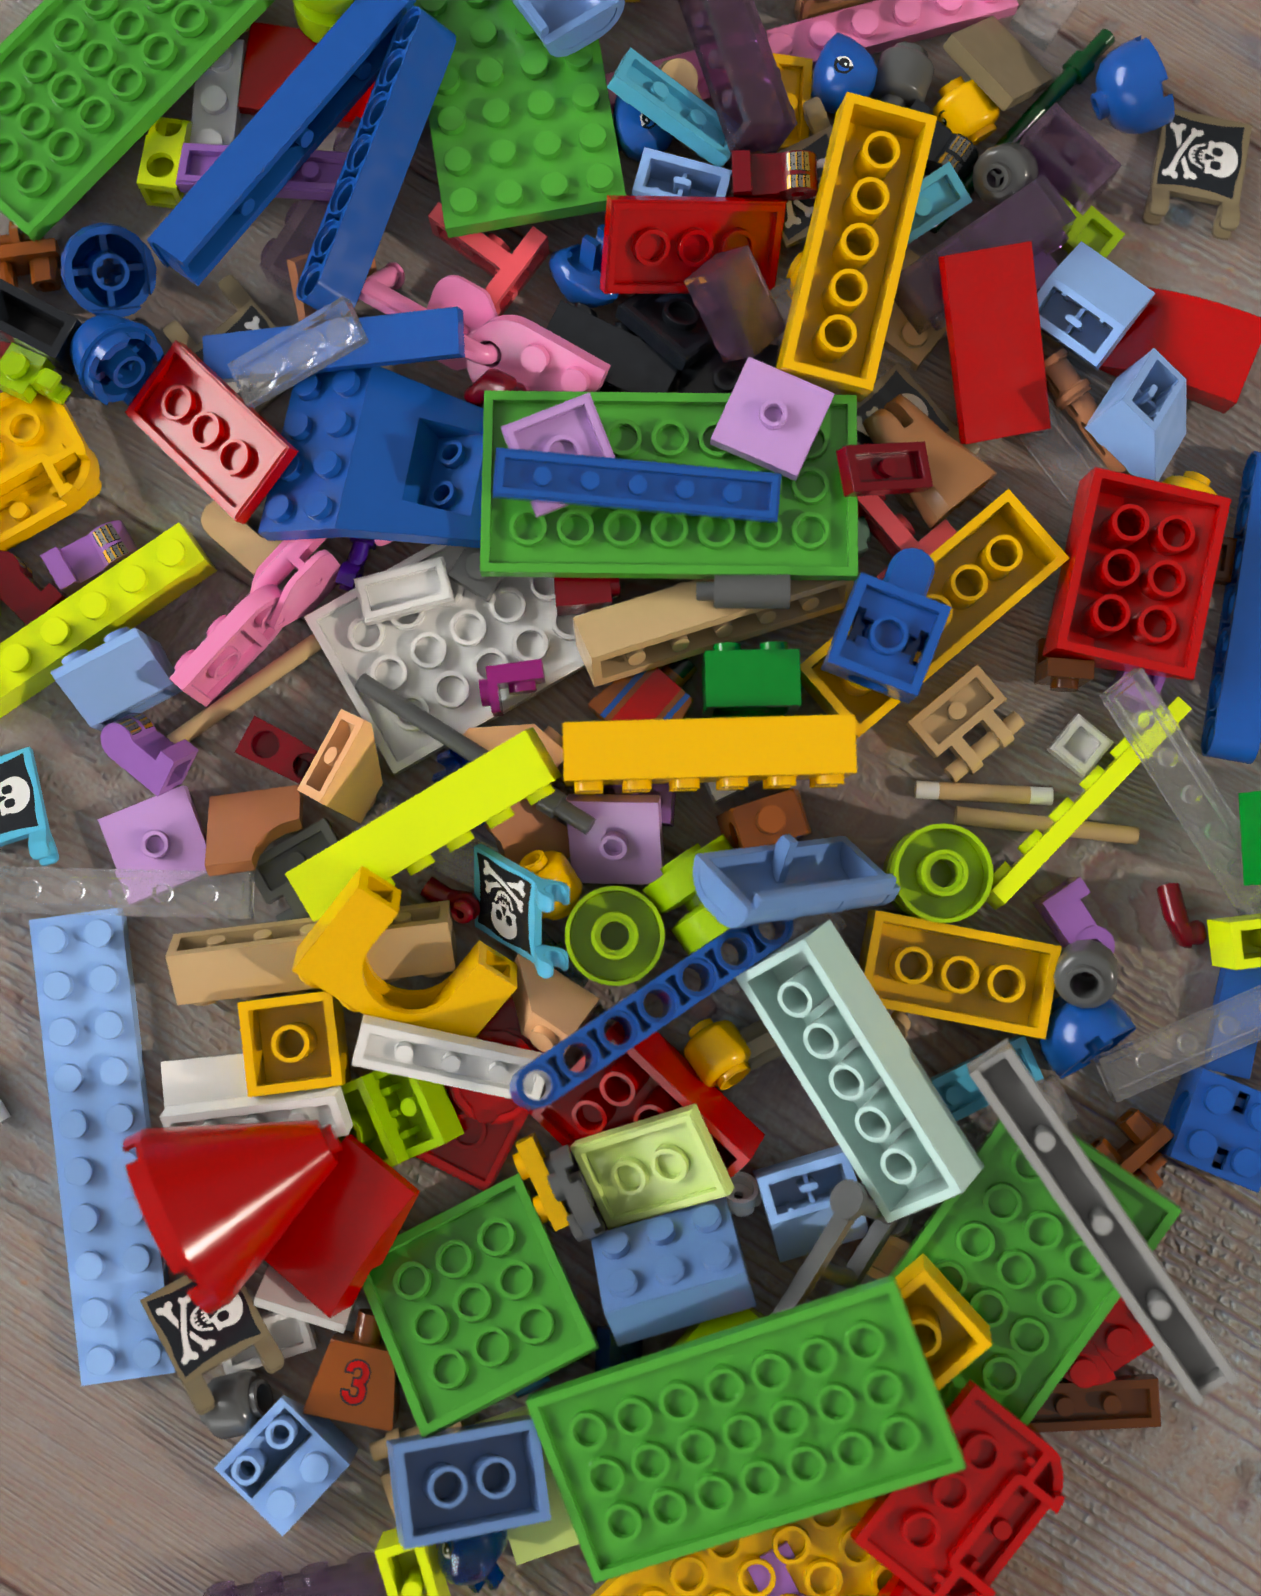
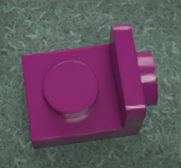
[479,659,546,717]

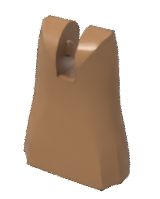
[863,394,997,529]

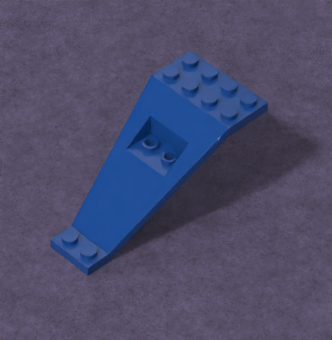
[258,366,484,548]

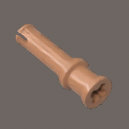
[1044,347,1127,473]

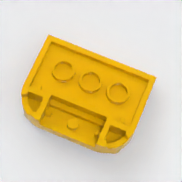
[0,392,102,551]

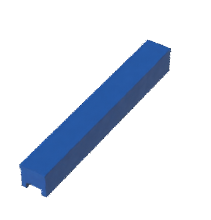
[147,0,416,286]

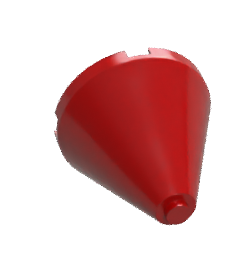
[123,1120,343,1314]

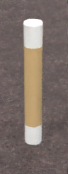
[914,780,1054,806]

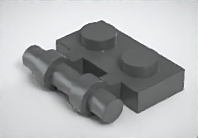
[248,818,340,921]

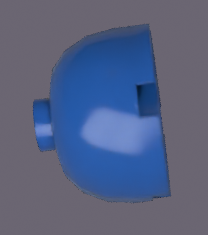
[1090,36,1175,134]
[60,223,157,317]
[1039,996,1136,1079]

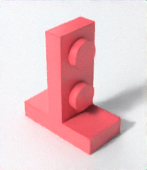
[428,202,549,316]
[858,495,957,580]

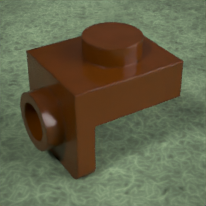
[1034,638,1095,692]

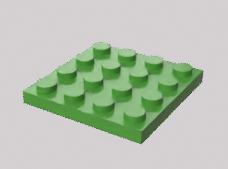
[362,1173,600,1438]

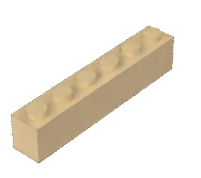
[573,579,854,687]
[165,900,457,1006]

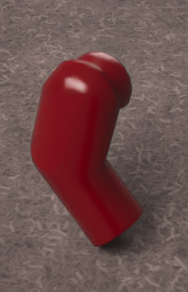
[464,369,527,407]
[420,876,481,924]
[1157,883,1207,949]

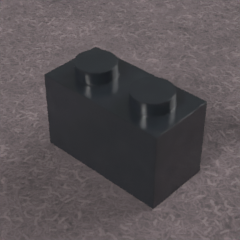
[0,279,82,376]

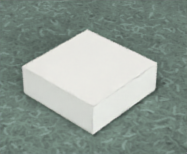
[1047,713,1114,779]

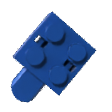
[821,548,952,704]
[1158,1064,1261,1193]

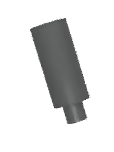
[696,574,791,609]

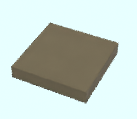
[943,16,1054,111]

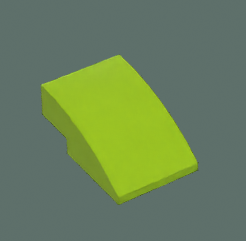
[338,1070,464,1167]

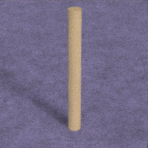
[167,633,322,744]
[954,806,1140,845]

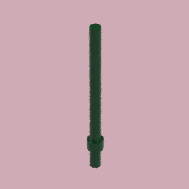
[929,29,1115,233]

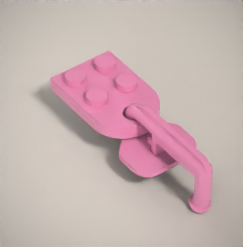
[359,262,611,392]
[169,538,393,707]

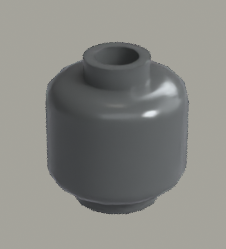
[871,42,935,109]
[972,142,1039,207]
[1054,939,1119,1009]
[199,1370,274,1439]

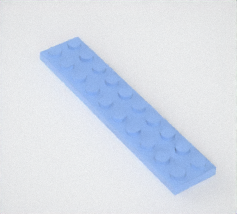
[29,907,176,1386]

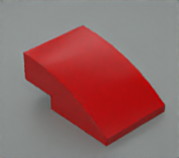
[1098,287,1261,414]
[264,1134,420,1318]

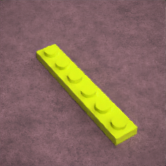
[986,696,1192,910]

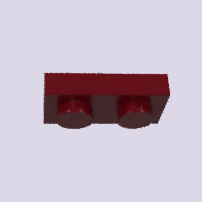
[836,441,933,497]

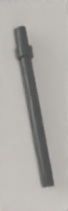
[355,673,596,835]

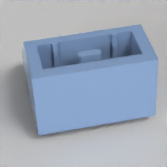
[631,147,732,197]
[1037,241,1155,371]
[1085,348,1186,481]
[51,627,182,731]
[753,1145,868,1263]
[214,1395,359,1537]

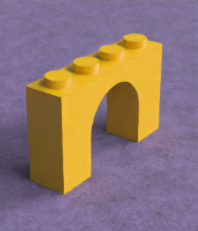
[292,866,517,1038]

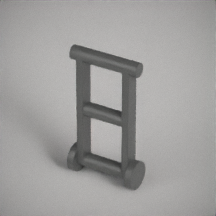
[772,1179,914,1314]

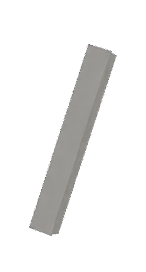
[966,1038,1239,1406]

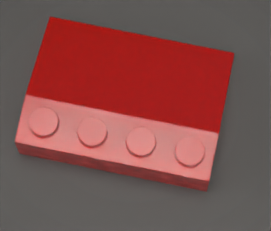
[1042,467,1232,681]
[529,1021,765,1221]

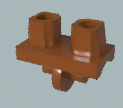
[0,221,62,292]
[1090,1107,1174,1190]

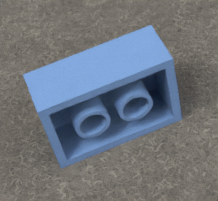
[591,1196,757,1346]
[386,1415,551,1550]

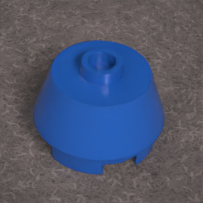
[70,313,164,405]

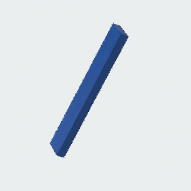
[202,307,465,383]
[492,447,782,523]

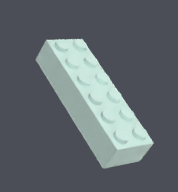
[735,919,984,1223]

